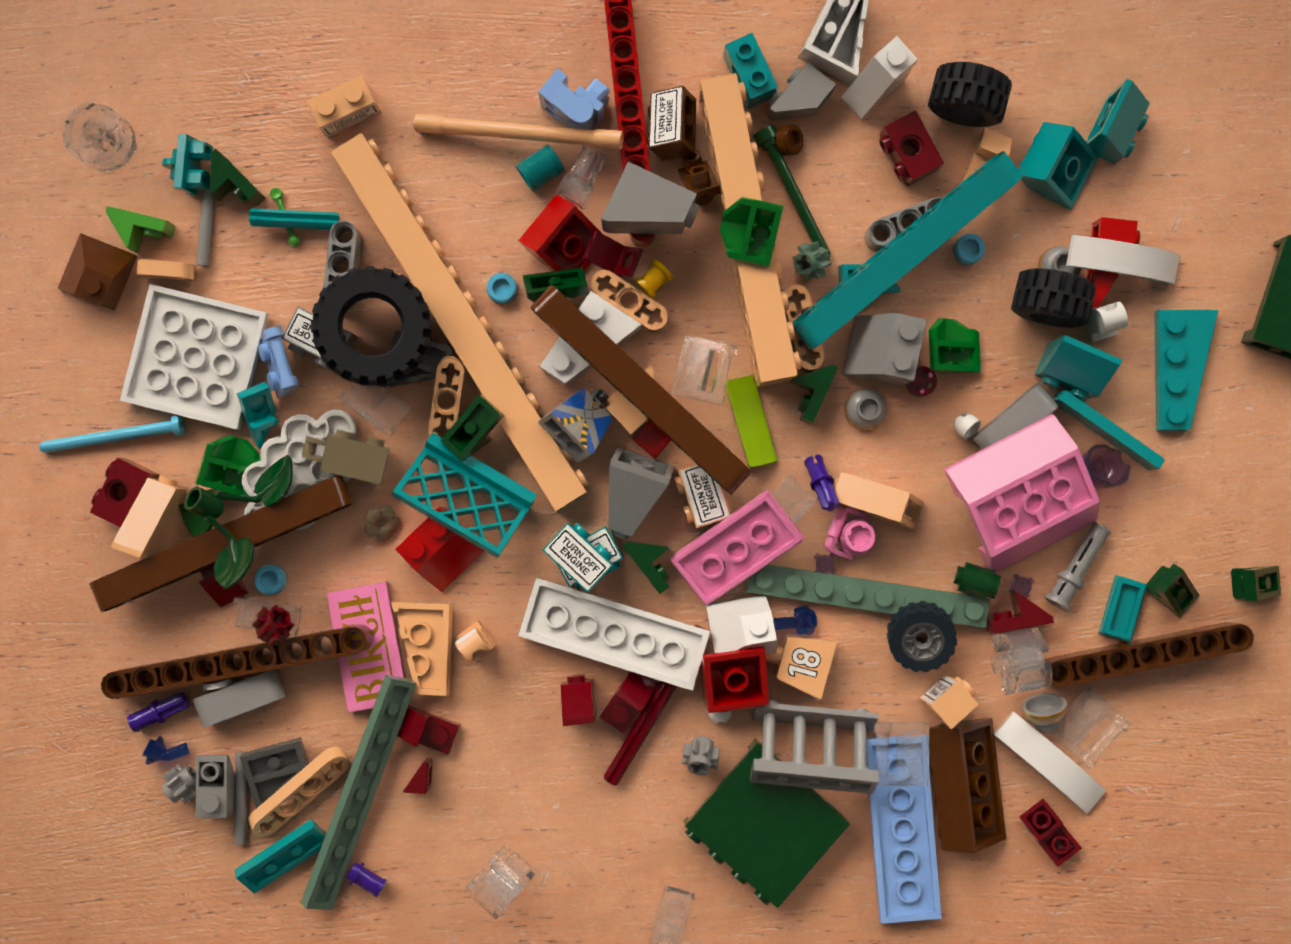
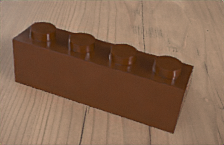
[928,718,1006,853]

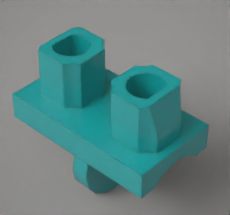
[162,134,213,195]

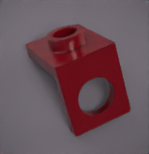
[583,231,643,277]

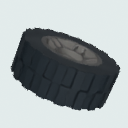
[887,601,957,672]

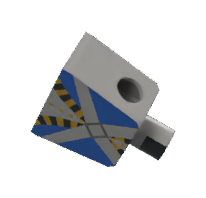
[538,388,612,463]

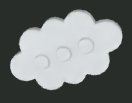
[242,409,357,530]

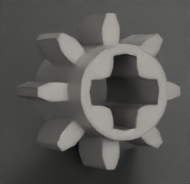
[682,736,720,775]
[162,764,196,804]

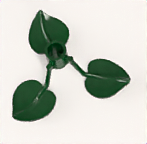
[179,455,293,589]

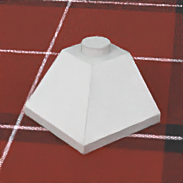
[706,595,777,655]

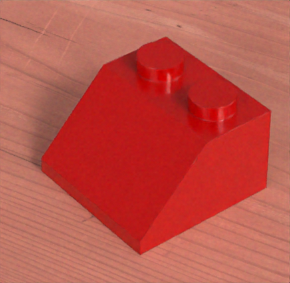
[518,195,601,272]
[395,507,484,592]
[701,647,769,713]

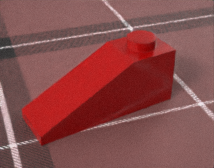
[1087,217,1140,310]

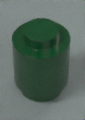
[953,562,1001,600]

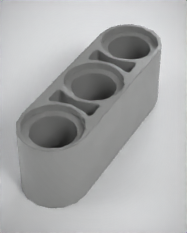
[864,197,942,251]
[323,220,363,310]
[972,382,1059,450]
[193,669,286,728]

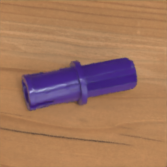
[804,454,839,512]
[127,692,190,732]

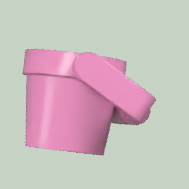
[824,506,876,561]

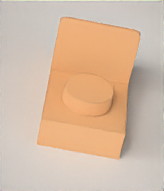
[961,128,1012,183]

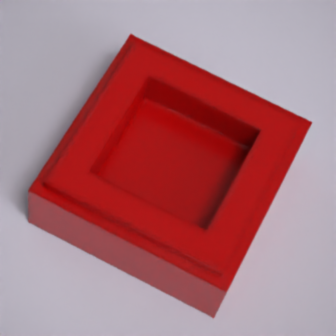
[633,420,671,459]

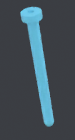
[39,415,186,453]

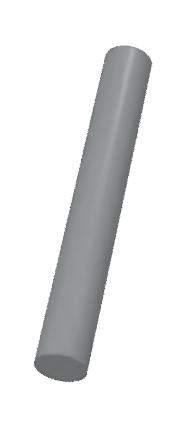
[197,176,215,267]
[234,751,248,845]

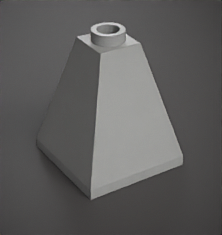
[608,447,674,539]

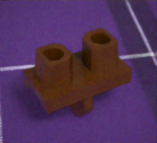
[678,151,721,206]

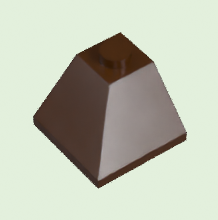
[58,233,137,311]

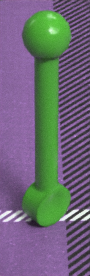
[270,188,300,247]

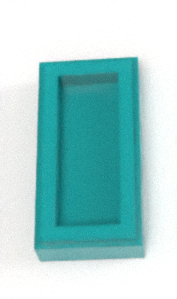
[1098,575,1147,642]

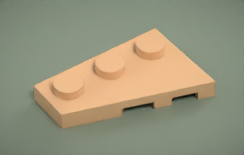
[391,601,453,696]

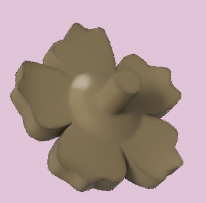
[364,504,401,541]

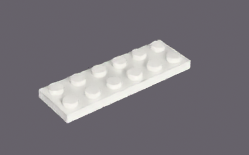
[518,578,711,691]

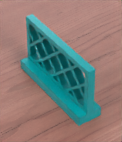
[392,433,537,558]

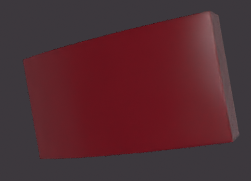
[1019,798,1082,867]

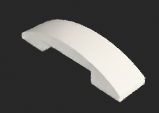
[1066,235,1180,284]
[994,711,1106,814]

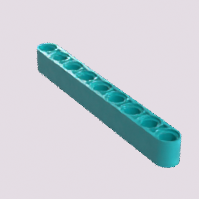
[792,151,1023,350]

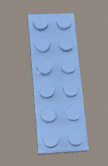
[866,733,942,924]

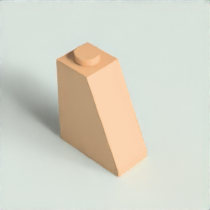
[833,472,924,530]
[111,475,186,558]

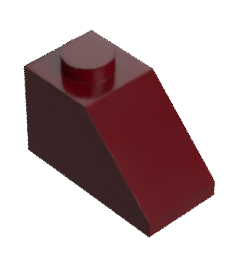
[560,674,596,726]

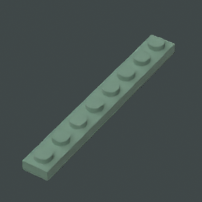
[746,565,990,628]
[301,675,416,910]

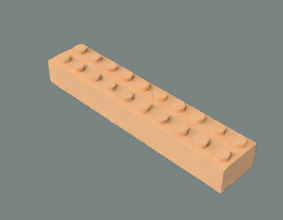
[698,73,801,388]

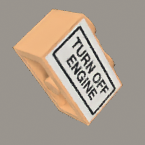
[307,75,381,137]
[674,464,731,528]
[919,674,979,729]

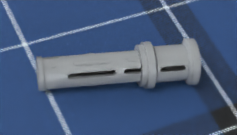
[1044,522,1111,612]

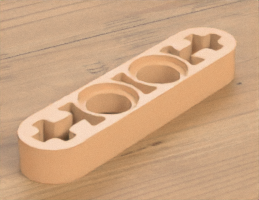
[248,747,350,837]

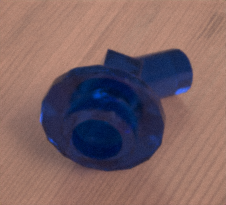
[773,605,818,635]
[142,736,190,765]

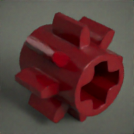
[252,605,295,645]

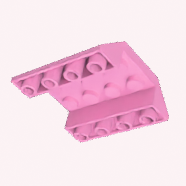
[944,414,1100,573]

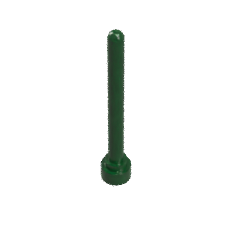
[753,125,831,257]

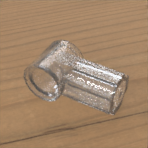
[556,145,606,210]

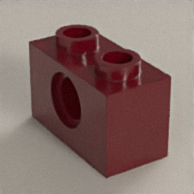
[879,110,944,187]
[90,458,160,528]

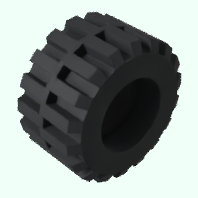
[928,62,1012,127]
[1011,268,1096,328]

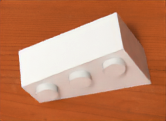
[798,0,868,85]
[540,291,642,386]

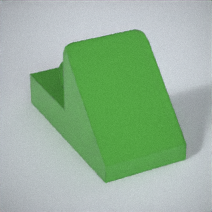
[106,206,175,253]

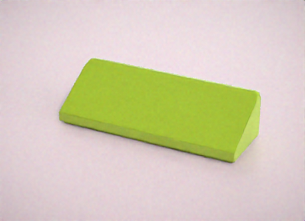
[724,375,778,469]

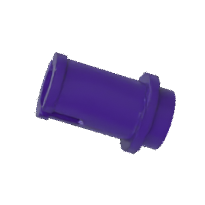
[345,862,387,897]

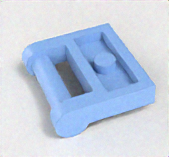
[258,326,299,398]

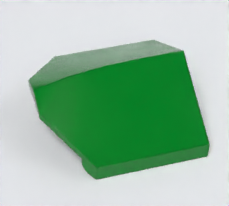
[720,197,783,267]
[928,318,981,374]
[195,435,261,496]

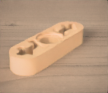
[591,270,668,332]
[785,285,825,371]
[428,356,464,438]

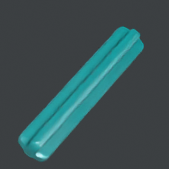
[249,208,340,230]

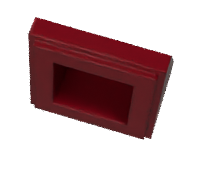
[403,758,433,794]

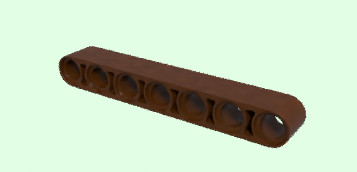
[1039,622,1254,687]

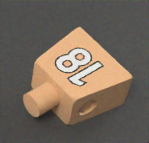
[766,635,837,699]

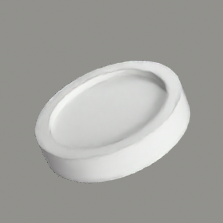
[202,677,234,690]

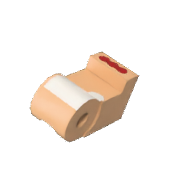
[455,621,496,664]

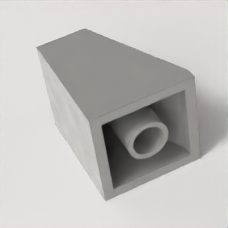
[601,162,699,234]
[843,313,927,387]

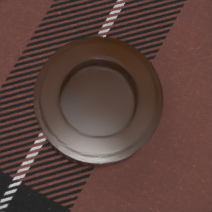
[776,124,803,156]

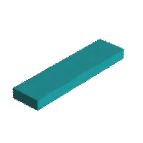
[1053,390,1165,470]

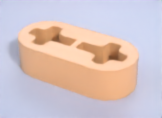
[136,259,196,281]

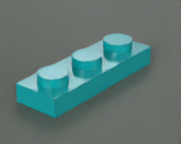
[235,819,326,894]

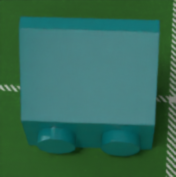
[1086,79,1150,164]
[1019,122,1099,210]
[1035,335,1122,401]

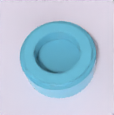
[953,234,985,265]
[487,273,517,304]
[254,564,287,595]

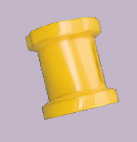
[634,259,674,299]

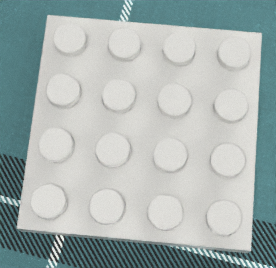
[120,284,269,430]

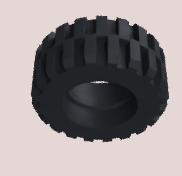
[311,266,431,387]

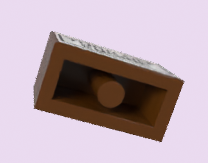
[647,86,696,161]

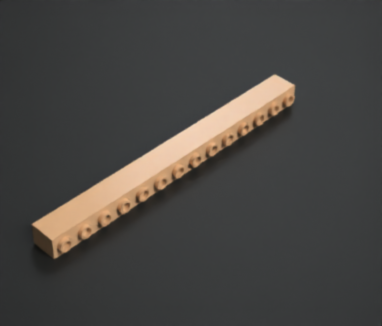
[331,133,589,512]

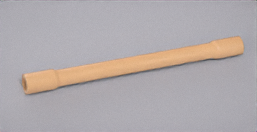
[414,114,623,150]

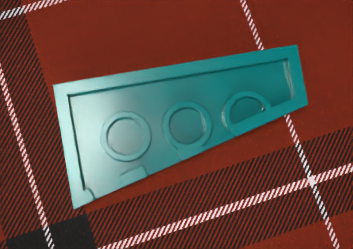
[1154,310,1218,431]

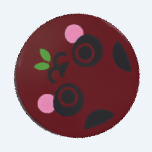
[906,366,937,397]

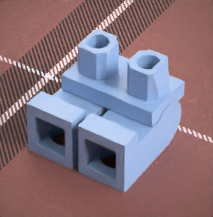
[538,68,610,130]

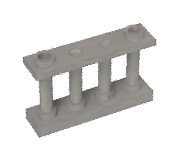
[750,700,879,794]

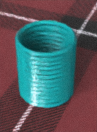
[516,144,565,192]

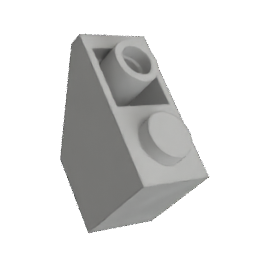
[767,62,836,120]
[195,755,235,818]

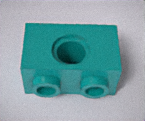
[723,33,778,109]

